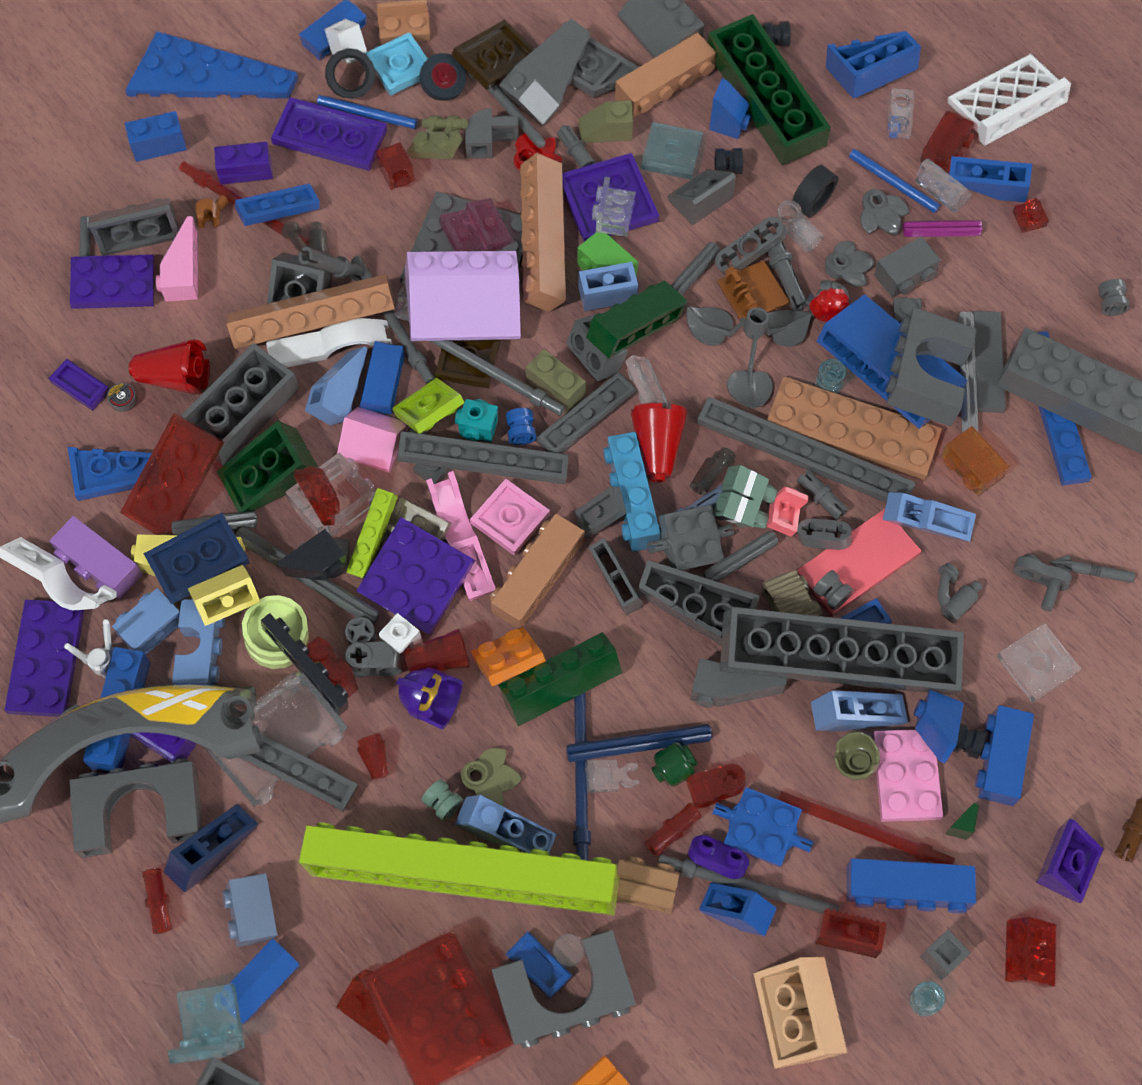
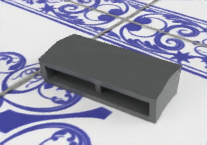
[589,538,643,616]

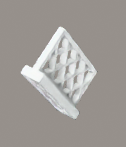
[948,54,1071,146]

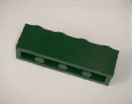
[586,280,688,358]
[498,632,622,727]

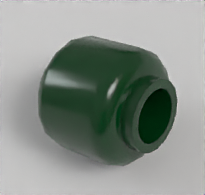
[651,742,698,787]

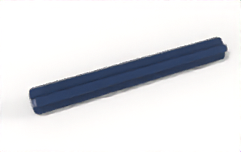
[566,724,712,762]

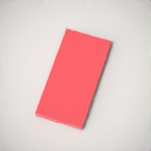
[797,509,921,617]

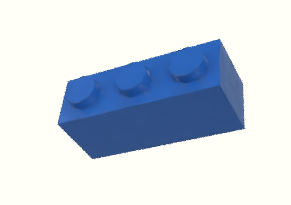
[975,705,1034,806]

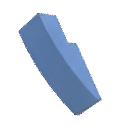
[883,492,976,542]

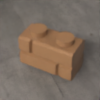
[617,856,680,914]

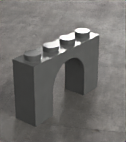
[885,307,977,427]
[70,759,202,858]
[491,930,636,1049]

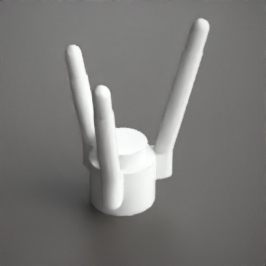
[64,619,114,678]

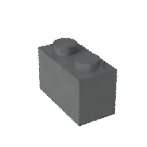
[874,236,941,298]

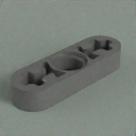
[715,217,786,275]

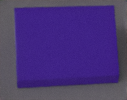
[1036,819,1103,903]

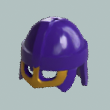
[396,667,463,730]

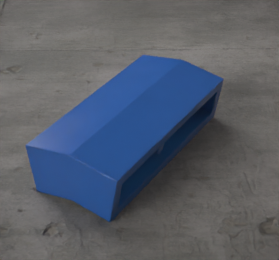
[299,0,367,61]
[359,341,405,414]
[216,938,300,1024]

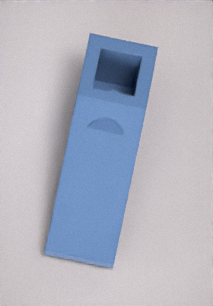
[305,346,368,426]
[455,795,556,853]

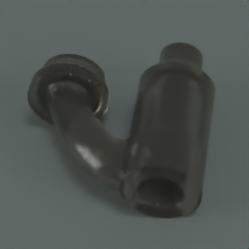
[282,222,329,254]
[689,447,736,496]

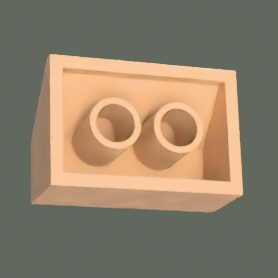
[753,957,847,1069]

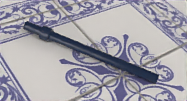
[573,692,591,861]

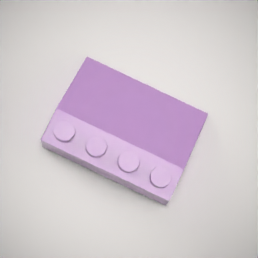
[405,251,521,341]

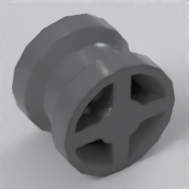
[345,617,376,651]

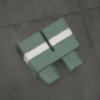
[713,465,778,528]

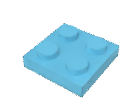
[365,32,428,96]

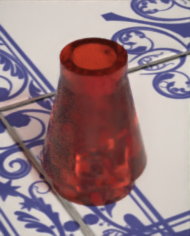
[356,734,389,781]

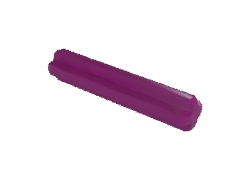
[903,220,982,237]

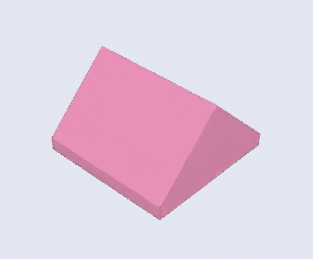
[337,407,409,473]

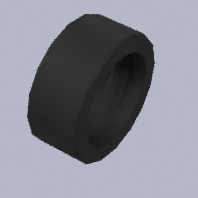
[325,48,375,99]
[792,164,839,218]

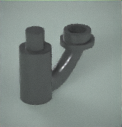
[938,563,983,623]

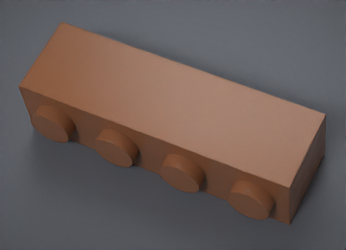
[615,32,716,118]
[490,514,584,629]

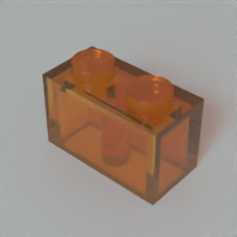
[942,426,1010,497]

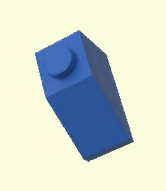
[709,79,751,139]
[913,690,964,763]
[699,883,777,936]

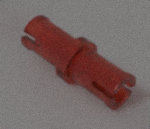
[644,803,702,857]
[142,868,172,934]

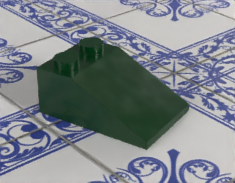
[216,421,320,513]

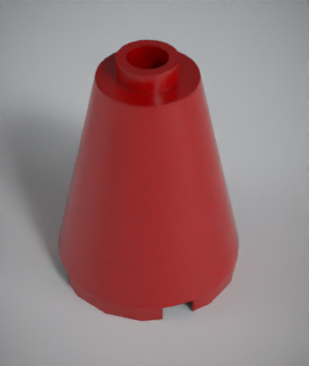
[128,339,210,395]
[631,403,687,483]

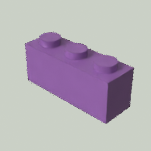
[49,516,143,600]

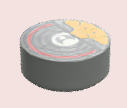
[107,383,137,412]

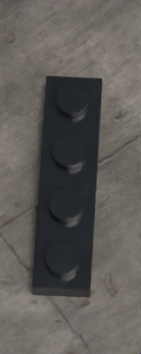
[261,613,349,716]

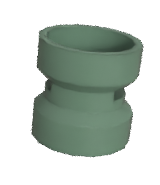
[421,779,464,822]

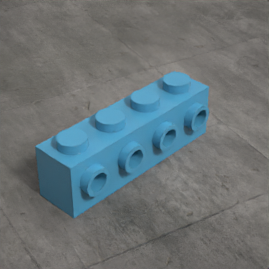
[603,432,661,552]

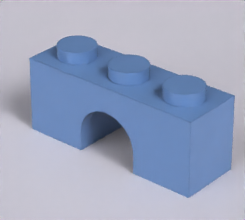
[172,599,225,685]

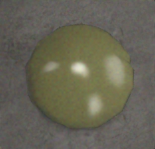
[834,731,880,781]

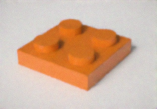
[471,627,546,687]

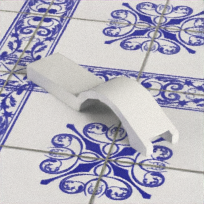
[266,318,392,367]
[0,537,117,610]

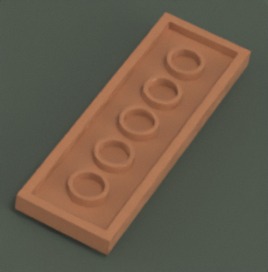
[767,376,942,480]

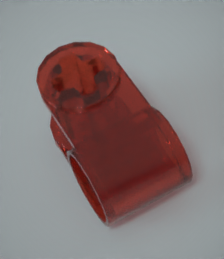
[686,764,746,809]

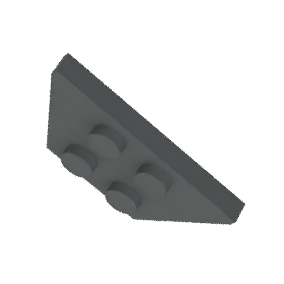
[562,22,639,98]

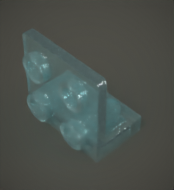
[168,983,245,1064]

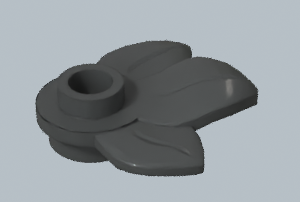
[860,189,909,236]
[825,241,875,286]

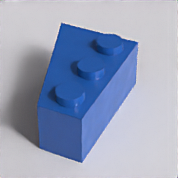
[826,31,921,99]

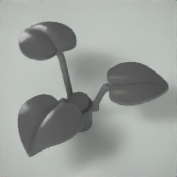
[686,307,811,408]

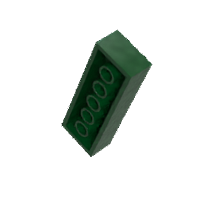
[708,14,831,166]

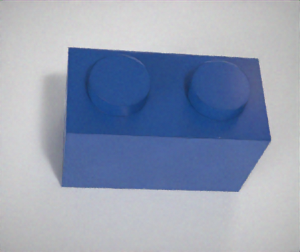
[125,111,187,162]

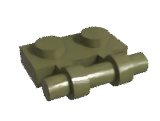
[407,116,468,159]

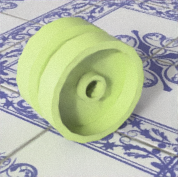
[242,595,309,669]

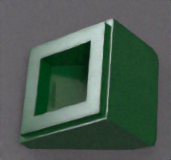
[945,803,979,840]

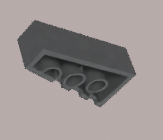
[638,560,760,645]

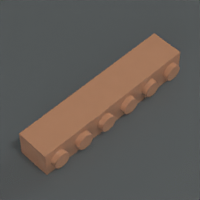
[520,153,566,312]
[226,274,395,349]

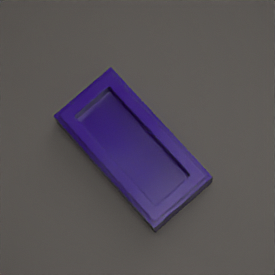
[48,358,110,411]

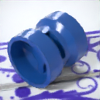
[506,408,536,445]

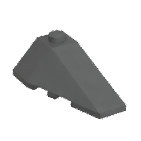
[500,19,591,126]

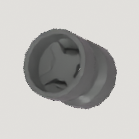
[1098,279,1130,316]
[813,570,854,610]

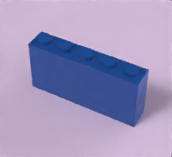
[816,294,968,429]

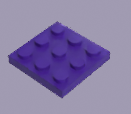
[562,153,659,242]
[357,517,475,635]

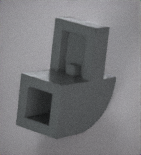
[466,108,518,159]

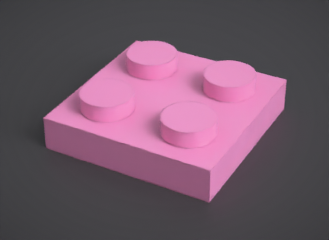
[470,479,550,556]

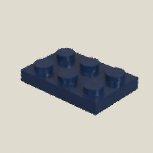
[143,513,250,605]

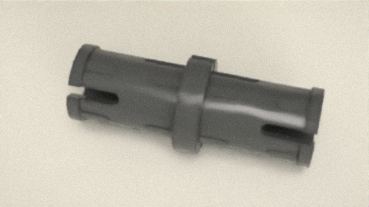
[797,469,849,521]

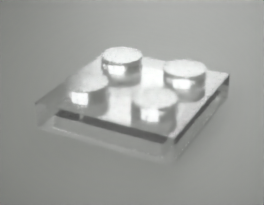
[996,623,1081,703]

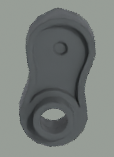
[1013,554,1072,612]

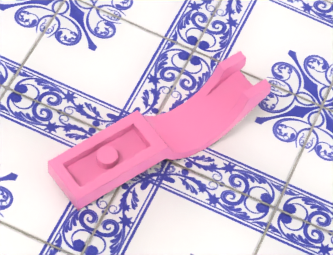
[426,471,496,601]

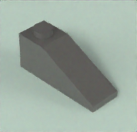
[690,658,787,708]

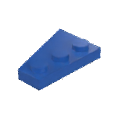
[68,447,162,501]

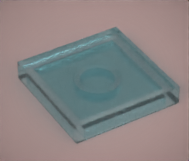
[641,122,703,180]

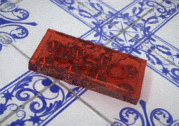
[120,413,224,535]

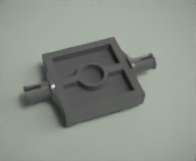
[647,505,734,570]

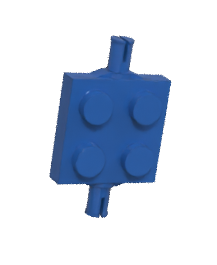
[712,787,813,868]

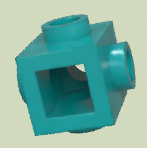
[455,399,499,443]

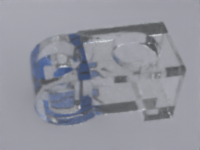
[887,88,915,139]

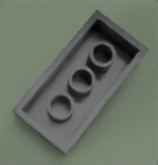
[177,343,299,466]

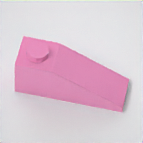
[156,216,198,302]

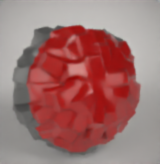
[805,280,850,322]

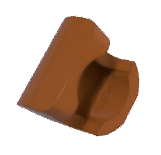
[195,195,229,229]

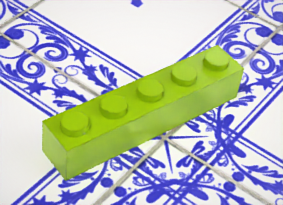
[346,488,398,579]

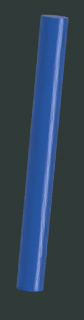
[317,95,418,130]
[849,149,940,214]

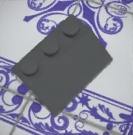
[618,0,704,58]
[89,198,179,256]

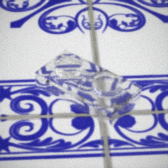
[625,355,669,407]

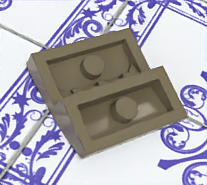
[378,497,452,552]

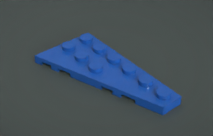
[125,31,298,99]

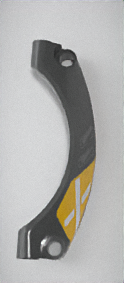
[0,684,263,824]

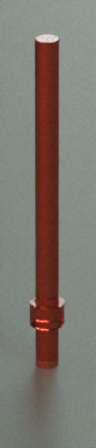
[179,161,309,248]
[778,791,955,865]

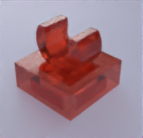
[1012,198,1049,233]

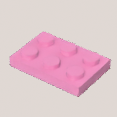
[872,730,943,822]

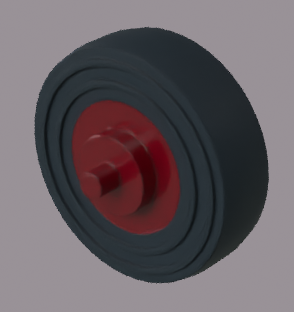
[419,53,466,101]

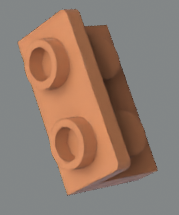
[376,0,431,44]

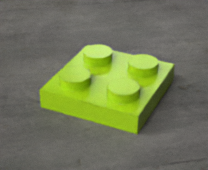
[392,378,465,434]

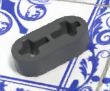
[798,518,852,550]

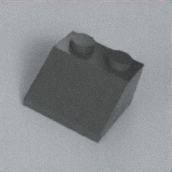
[267,252,333,304]

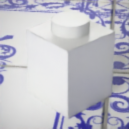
[325,19,367,63]

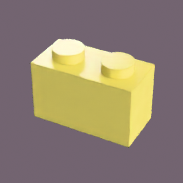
[188,565,260,626]

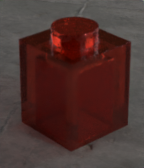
[376,142,415,190]

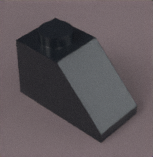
[277,529,349,581]

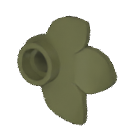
[461,748,521,806]

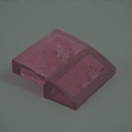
[439,198,513,252]

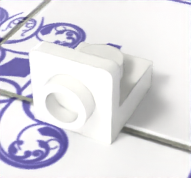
[379,613,423,653]

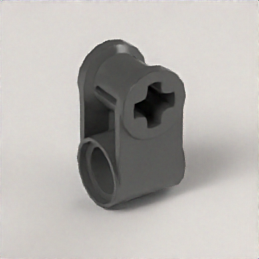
[345,640,402,677]

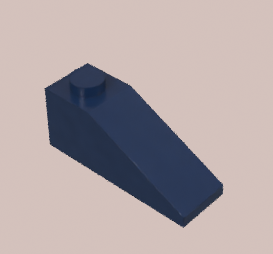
[164,804,258,893]

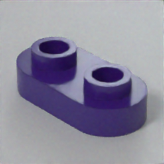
[688,835,749,879]

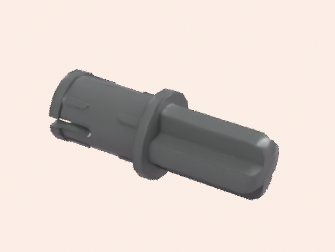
[557,125,596,168]

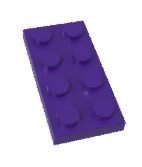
[271,97,387,171]
[4,600,85,717]

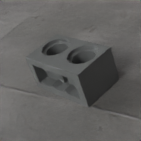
[566,314,628,381]

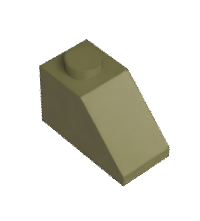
[579,101,633,143]

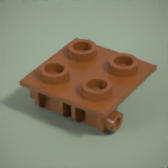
[717,260,790,320]

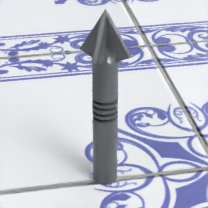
[1050,555,1135,583]

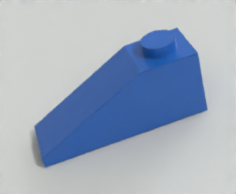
[948,156,1032,203]

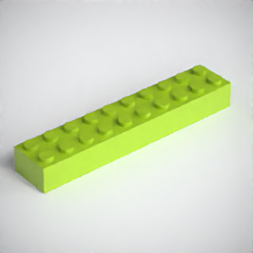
[299,823,619,915]

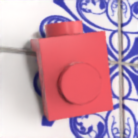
[767,487,808,537]

